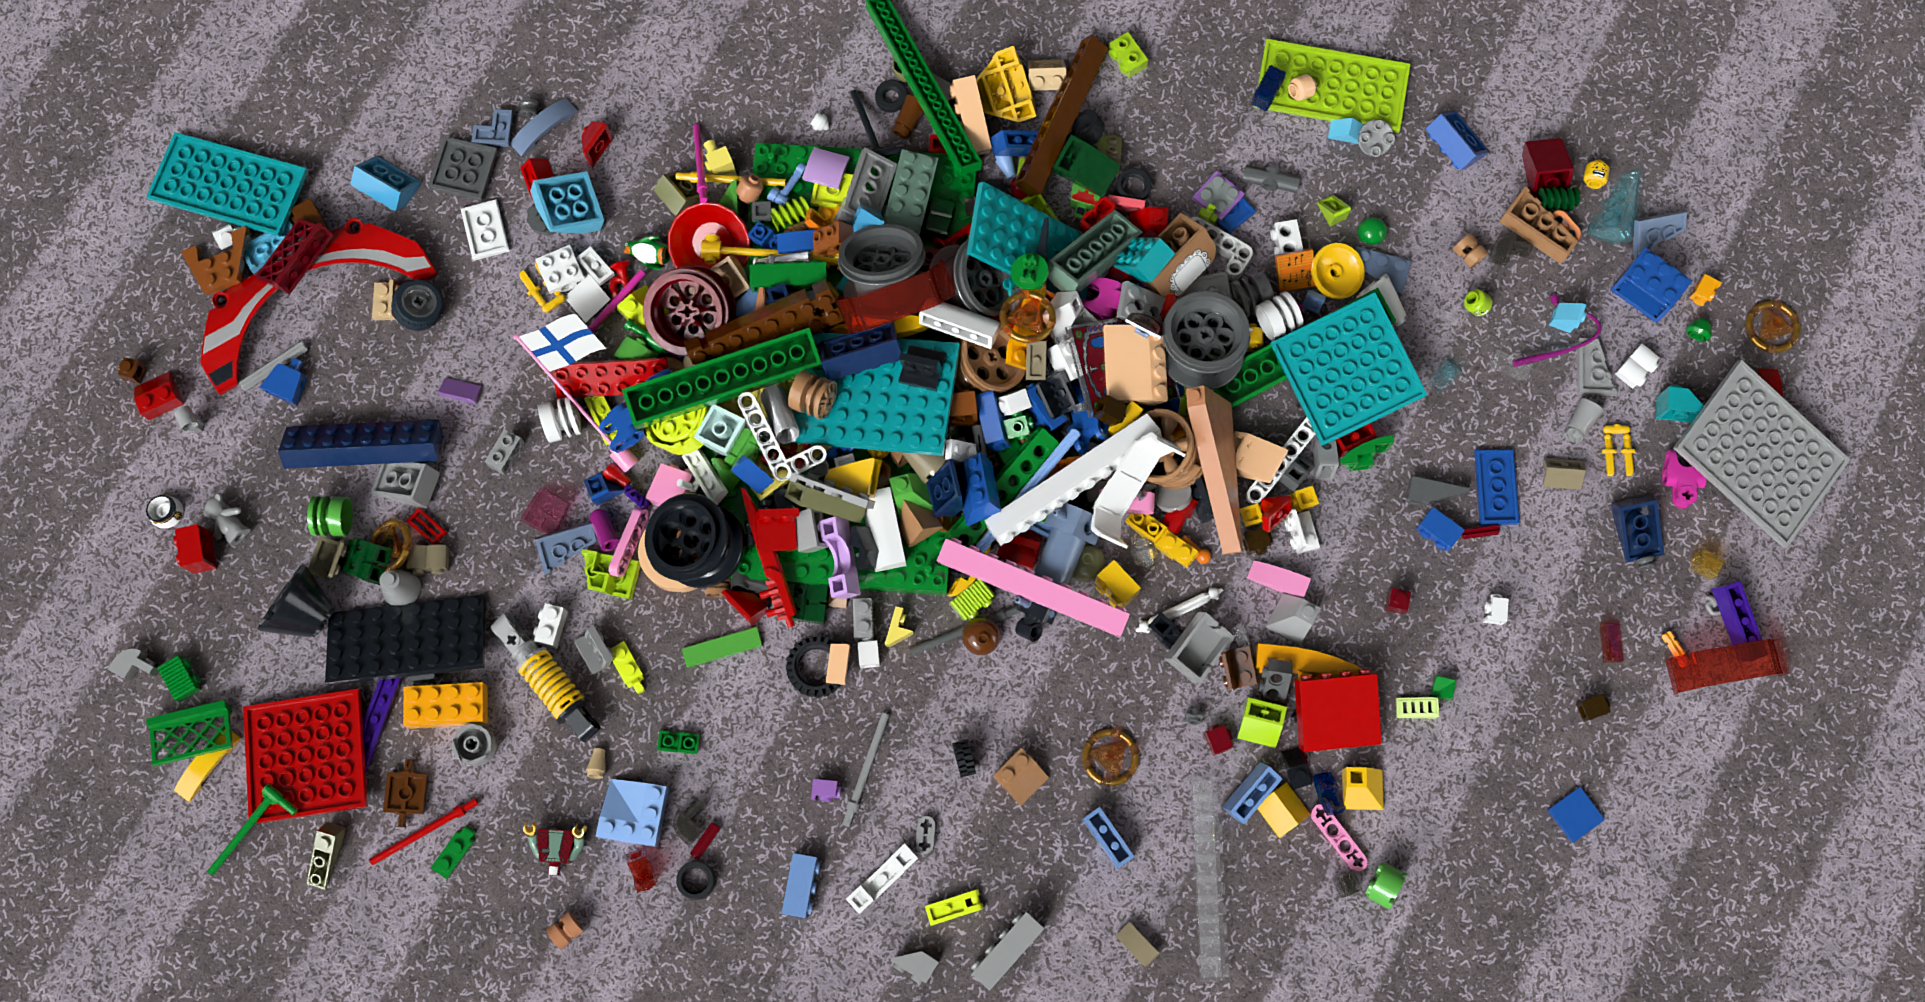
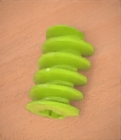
[770,196,810,231]

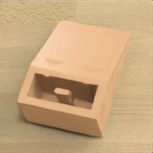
[1234,431,1288,483]

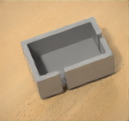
[1164,612,1235,683]

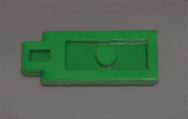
[431,825,477,880]

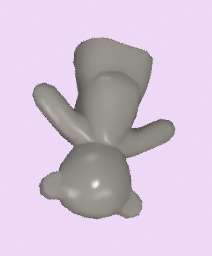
[203,494,251,546]

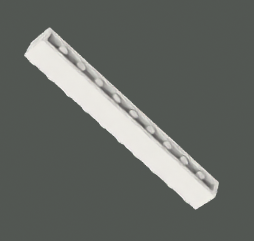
[984,414,1162,546]

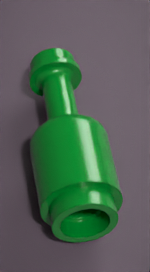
[623,318,667,355]

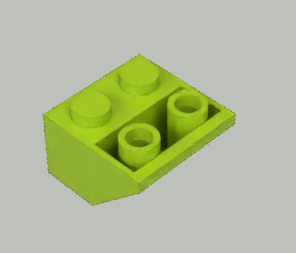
[1237,697,1287,748]

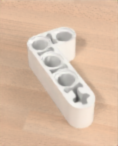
[1191,217,1253,281]

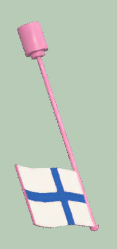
[513,314,639,473]

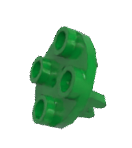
[1010,253,1049,290]

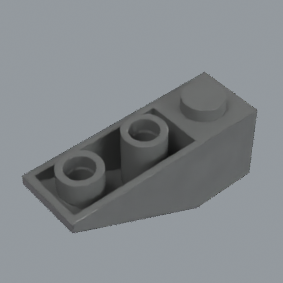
[1405,475,1470,506]

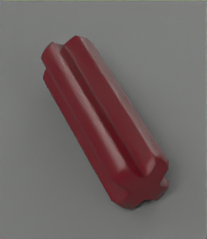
[1461,524,1500,539]
[690,822,720,860]

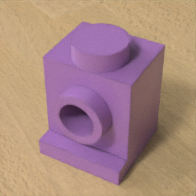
[811,779,841,802]

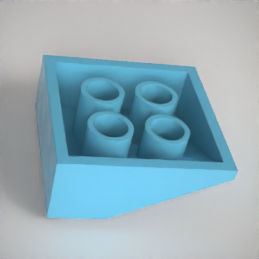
[530,171,604,234]

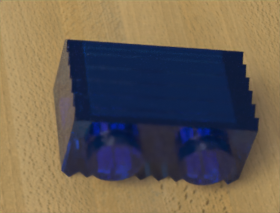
[1251,65,1286,111]

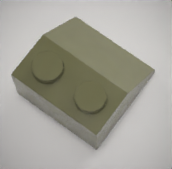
[653,169,710,216]

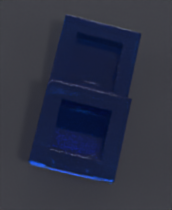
[1313,772,1346,816]

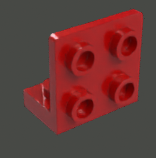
[755,508,799,552]

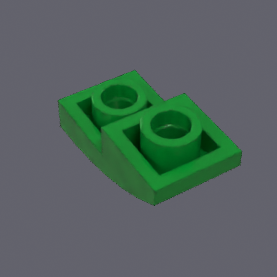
[656,730,700,755]

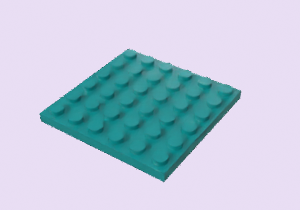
[1270,292,1427,447]

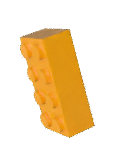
[403,682,488,729]

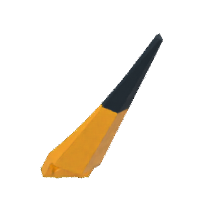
[1005,218,1049,370]

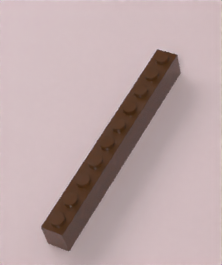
[1013,35,1108,197]

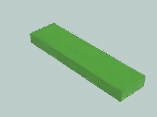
[682,627,762,668]

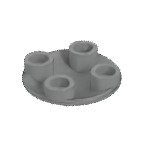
[1358,119,1395,157]

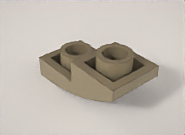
[1115,922,1160,968]

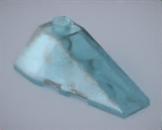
[1587,171,1640,245]

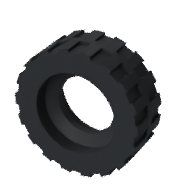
[1066,110,1105,146]

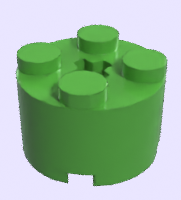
[613,334,659,360]
[1365,862,1408,910]

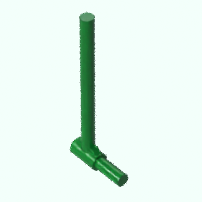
[207,783,299,876]

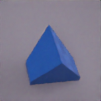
[583,472,625,506]

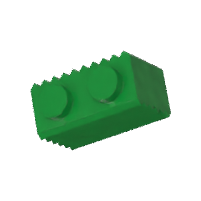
[157,655,201,702]

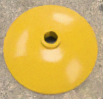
[1311,243,1365,299]

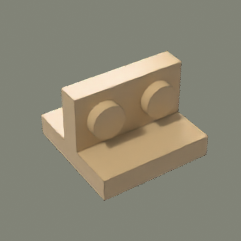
[1028,59,1066,91]

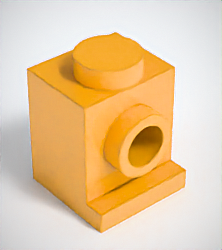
[1689,274,1722,306]

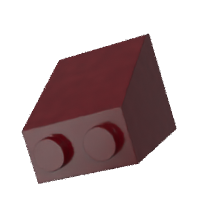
[1522,138,1574,198]

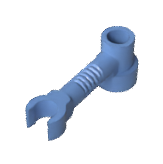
[767,163,806,207]

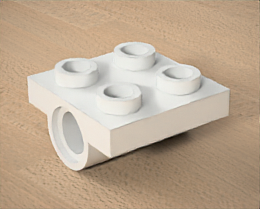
[535,245,585,294]

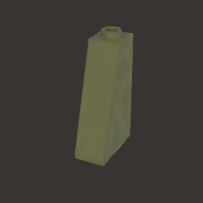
[784,481,866,524]

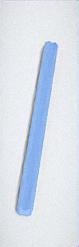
[976,428,1081,552]

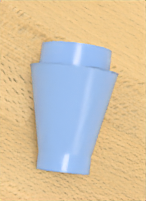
[995,156,1017,180]

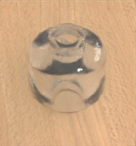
[1130,538,1158,567]

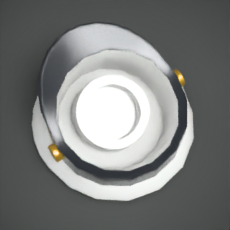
[146,494,184,528]

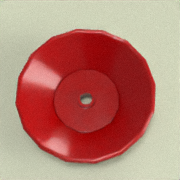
[668,202,751,269]

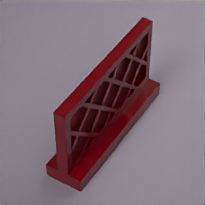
[255,218,334,295]

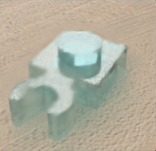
[1428,360,1461,394]

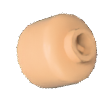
[1288,74,1317,101]

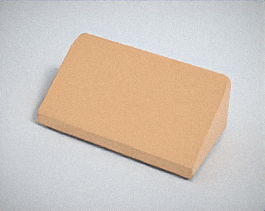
[826,644,850,685]

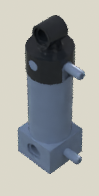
[1015,503,1099,642]

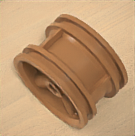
[1134,409,1203,489]

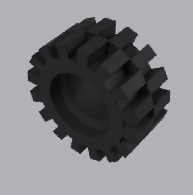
[952,739,976,778]

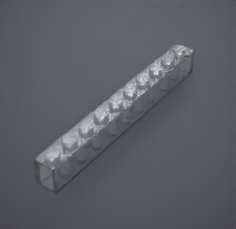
[1190,777,1229,982]

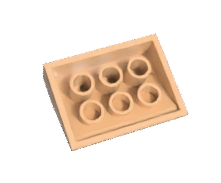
[1103,325,1168,406]

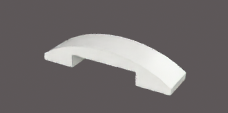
[846,843,918,914]

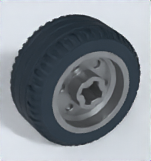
[391,279,444,331]

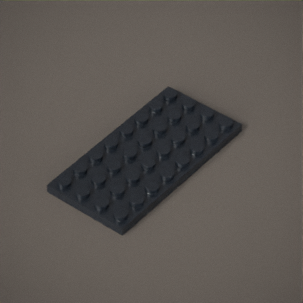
[325,595,485,686]

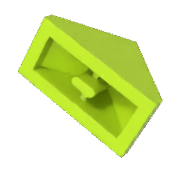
[1317,195,1351,227]

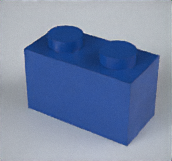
[1416,507,1465,552]

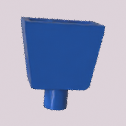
[260,358,307,406]

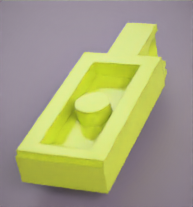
[611,641,645,694]

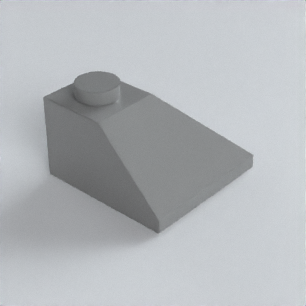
[1265,593,1321,646]

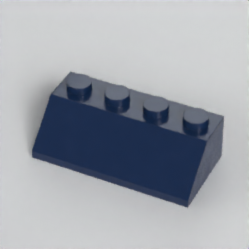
[819,320,902,380]

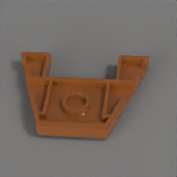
[181,226,250,295]

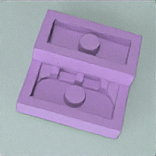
[802,147,850,190]

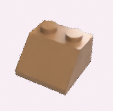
[993,748,1049,806]

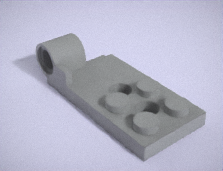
[834,147,897,225]
[1117,281,1178,326]

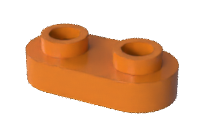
[1552,210,1582,241]

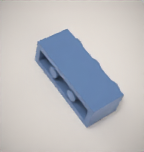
[1222,762,1282,824]
[1082,807,1135,870]
[781,853,821,918]

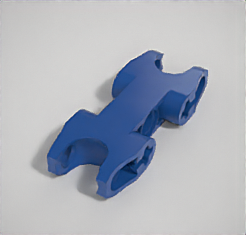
[599,368,674,453]
[1067,373,1109,455]

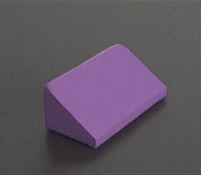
[438,378,482,404]

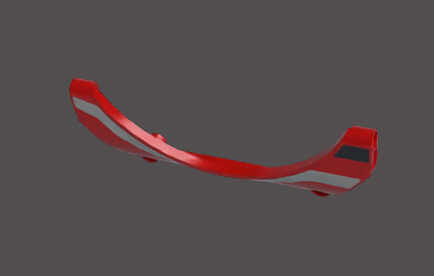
[200,218,438,395]

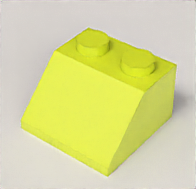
[617,285,670,330]

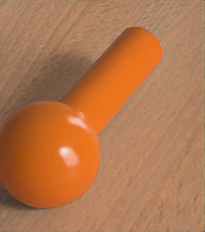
[1180,535,1211,564]

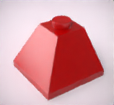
[581,121,613,168]
[1129,207,1168,238]
[721,590,769,626]

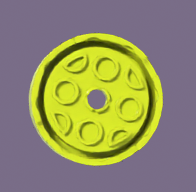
[644,403,719,455]

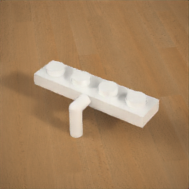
[677,448,728,505]

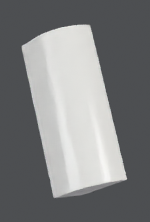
[919,297,1002,349]
[864,487,906,572]

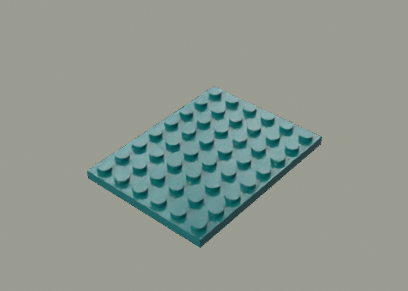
[791,332,960,456]

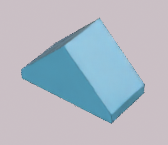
[1328,118,1364,144]

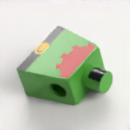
[1070,183,1101,219]

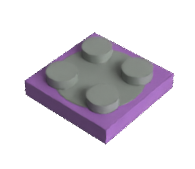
[1192,171,1245,222]

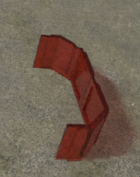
[837,259,956,333]
[1665,639,1790,695]

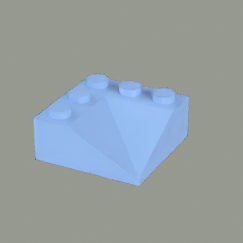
[596,779,670,848]

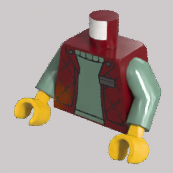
[523,821,587,876]

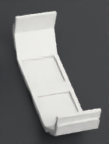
[1091,432,1186,549]

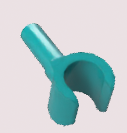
[1003,277,1015,305]

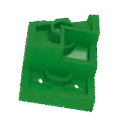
[1340,435,1394,471]

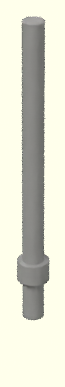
[842,713,890,827]

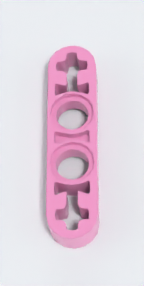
[609,507,649,577]
[1311,804,1367,871]

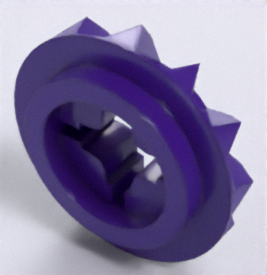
[623,484,649,508]

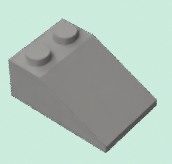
[370,462,440,508]

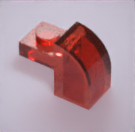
[626,847,658,893]

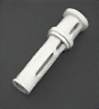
[753,251,812,264]

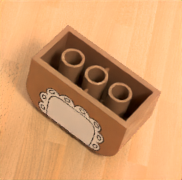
[1138,213,1216,298]

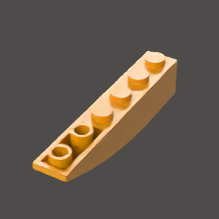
[1254,643,1363,677]

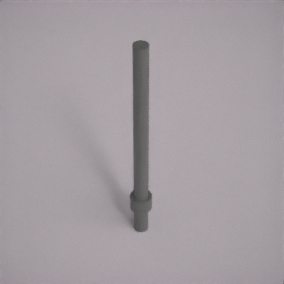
[909,605,1020,655]

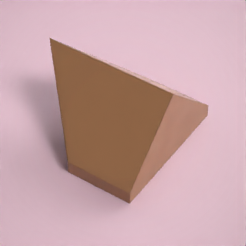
[899,499,943,548]

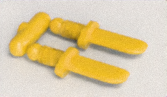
[519,262,566,313]
[1602,424,1636,476]

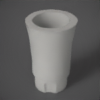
[1564,398,1604,443]

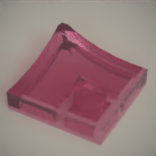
[520,487,571,534]

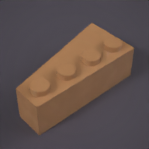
[1499,186,1578,264]

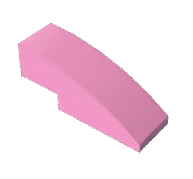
[1247,560,1311,598]

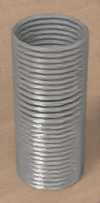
[760,385,800,444]

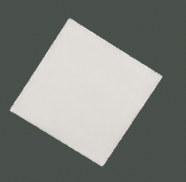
[566,274,611,323]

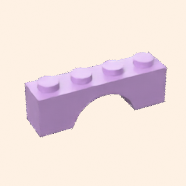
[819,516,861,599]

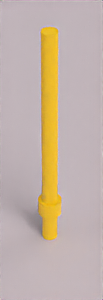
[676,171,787,187]

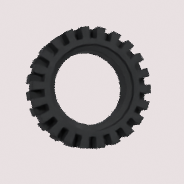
[786,635,841,698]

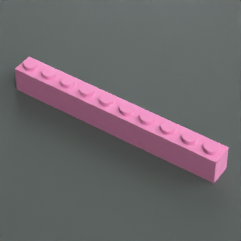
[937,538,1130,637]

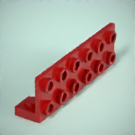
[552,358,668,399]

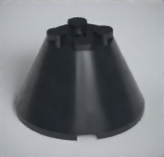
[257,563,335,638]

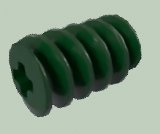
[1537,187,1580,211]

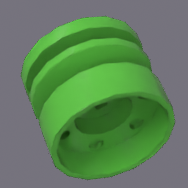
[307,496,353,537]

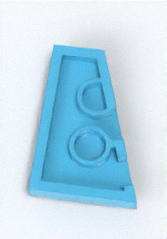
[244,220,293,274]

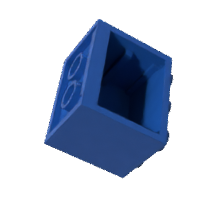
[1610,247,1693,323]

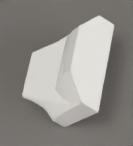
[576,246,615,286]

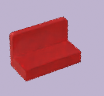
[520,158,554,200]

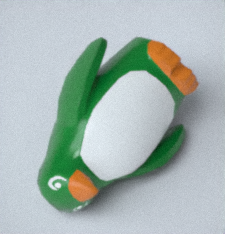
[624,234,671,270]

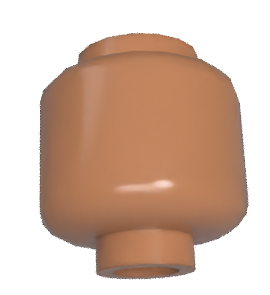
[736,174,764,203]

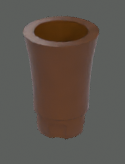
[892,95,924,139]

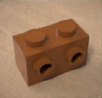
[813,220,853,258]

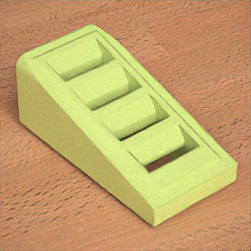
[1396,697,1439,719]

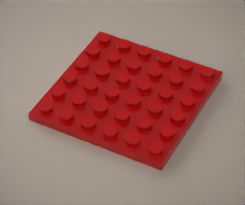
[243,689,368,824]

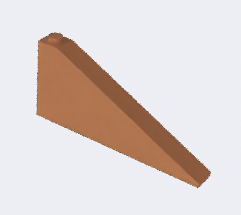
[1186,385,1243,555]

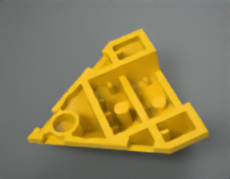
[976,46,1037,123]

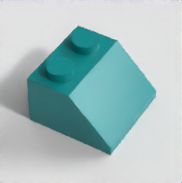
[1656,385,1704,423]

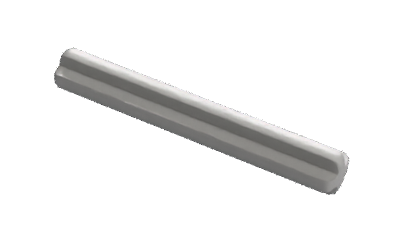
[239,342,308,391]

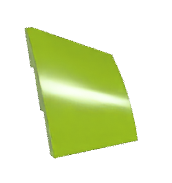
[581,549,641,600]

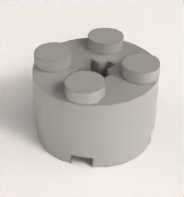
[452,724,497,766]

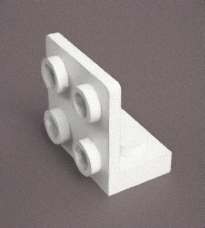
[1285,509,1320,554]

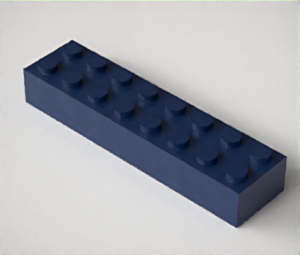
[278,419,443,469]

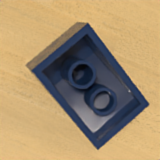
[926,459,963,517]
[1611,495,1664,563]

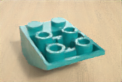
[1113,237,1175,282]

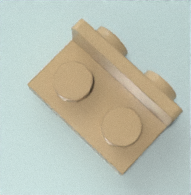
[372,279,400,320]

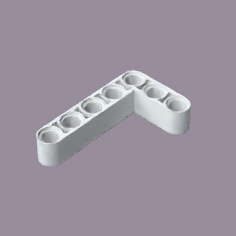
[738,392,826,481]

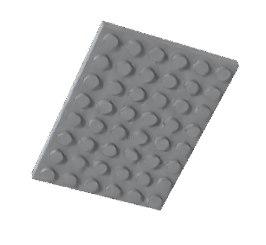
[1673,360,1850,548]

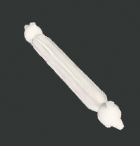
[1135,587,1223,633]

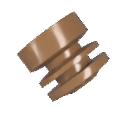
[788,370,837,420]

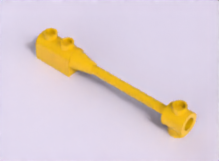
[701,234,840,271]

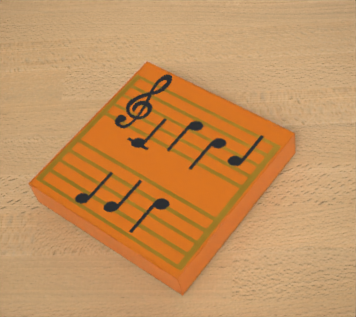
[1275,248,1316,292]

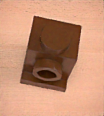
[118,357,147,384]

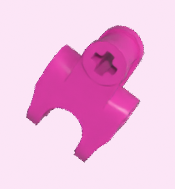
[1081,278,1137,321]
[1662,449,1706,509]

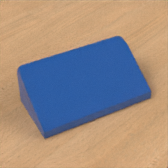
[730,455,774,494]

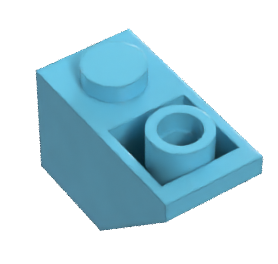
[1549,303,1587,333]

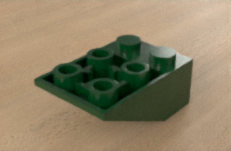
[1053,135,1121,198]

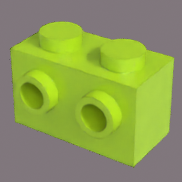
[1108,32,1148,78]

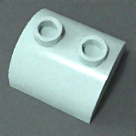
[694,404,747,456]

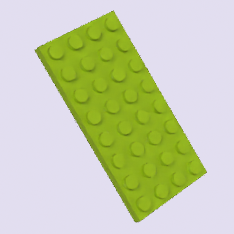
[1254,39,1410,133]

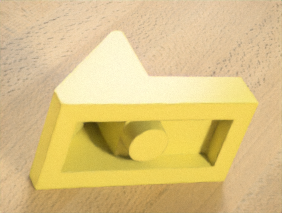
[885,606,913,647]

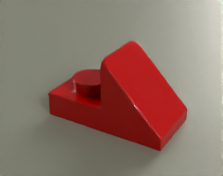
[1261,496,1292,532]

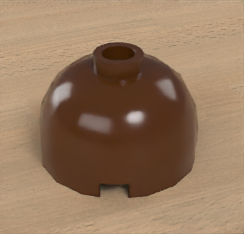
[961,616,1001,655]

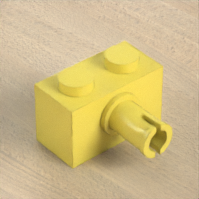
[704,140,737,185]

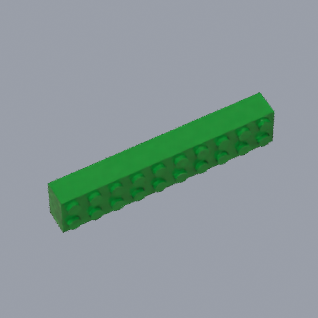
[1212,288,1396,409]
[621,328,823,430]

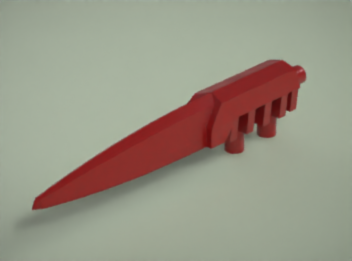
[741,488,797,628]

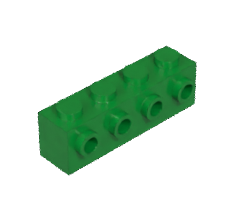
[750,260,828,293]

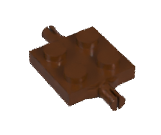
[383,759,429,828]

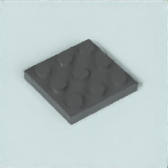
[428,136,498,201]

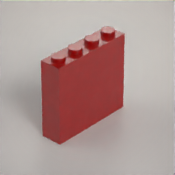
[1294,668,1382,752]

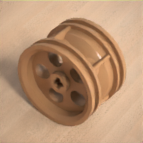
[949,329,1026,396]

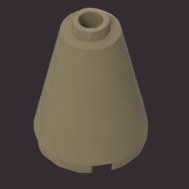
[901,450,946,483]

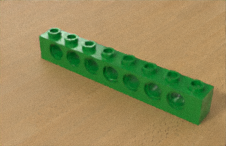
[938,427,1059,548]

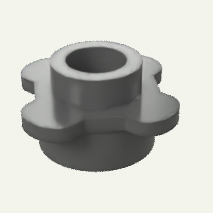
[1183,708,1204,725]

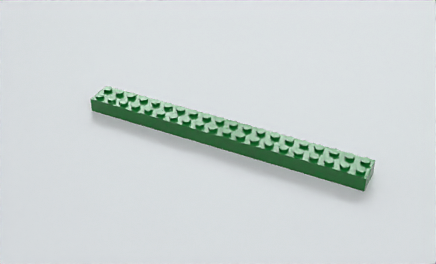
[865,0,982,176]

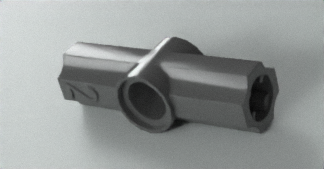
[1242,165,1300,193]

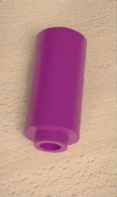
[589,509,619,551]

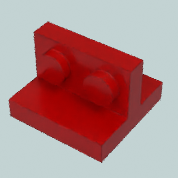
[996,529,1043,570]

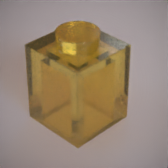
[1689,549,1725,580]

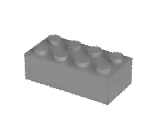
[971,912,1044,991]

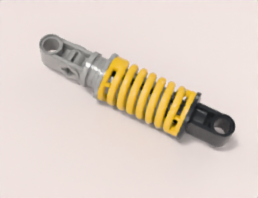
[491,612,601,743]

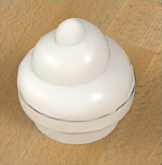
[810,112,829,131]

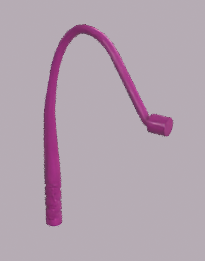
[1513,294,1602,367]

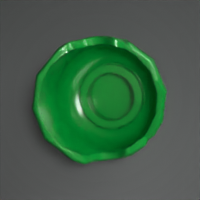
[1356,217,1388,245]

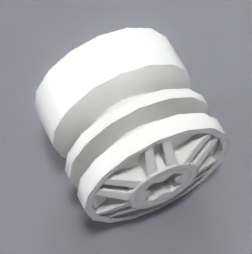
[1255,291,1303,341]
[538,397,582,443]

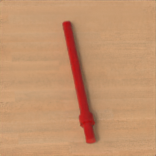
[369,798,479,865]

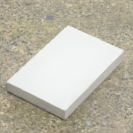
[461,199,510,261]

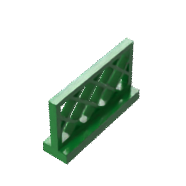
[146,700,233,767]

